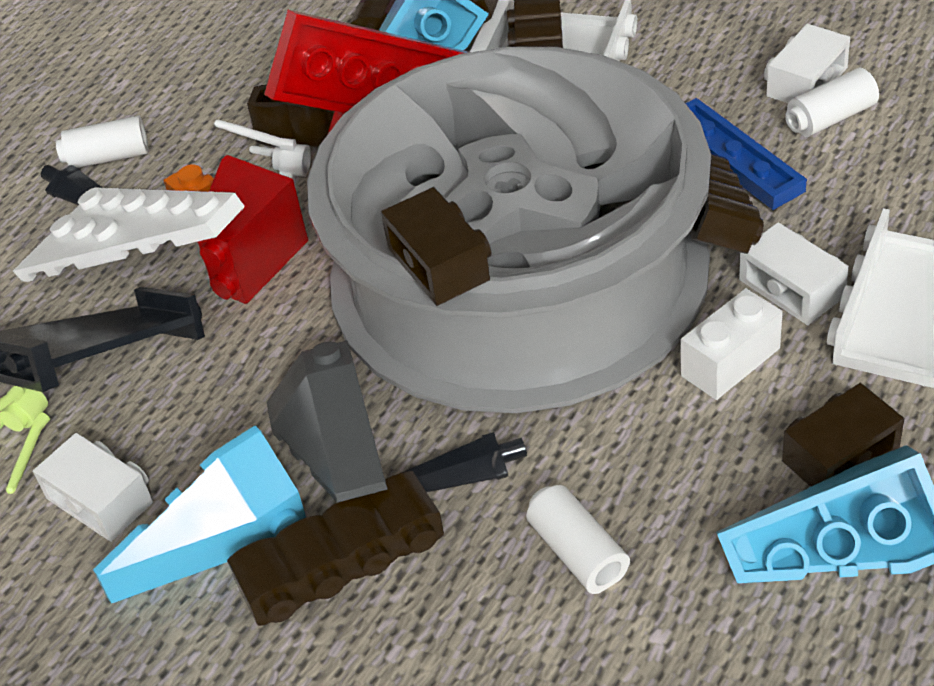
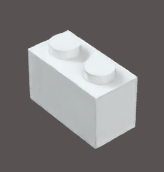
[764,24,850,103]
[739,222,849,325]
[681,288,783,400]
[33,433,153,542]

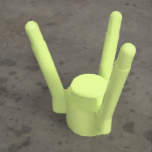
[0,386,50,494]

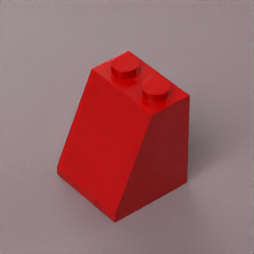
[198,155,309,304]

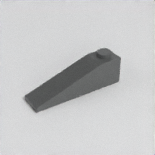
[267,340,387,503]

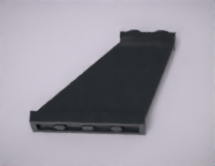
[0,287,205,392]

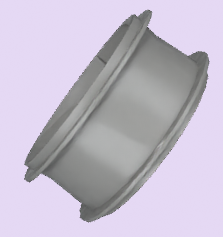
[307,47,711,413]

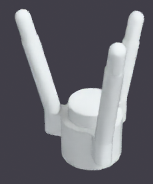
[214,120,311,181]

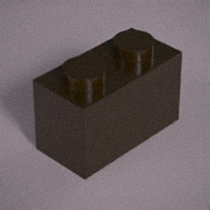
[381,187,492,306]
[782,382,905,487]

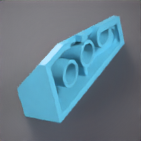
[379,0,489,50]
[93,425,307,604]
[716,445,934,583]

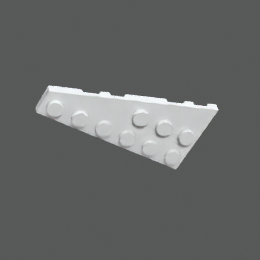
[13,187,245,282]

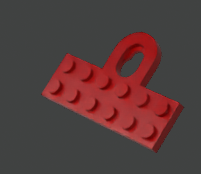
[264,9,469,134]

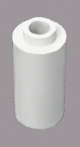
[785,68,879,137]
[56,116,149,168]
[526,485,630,594]

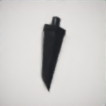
[40,165,103,205]
[401,432,527,492]

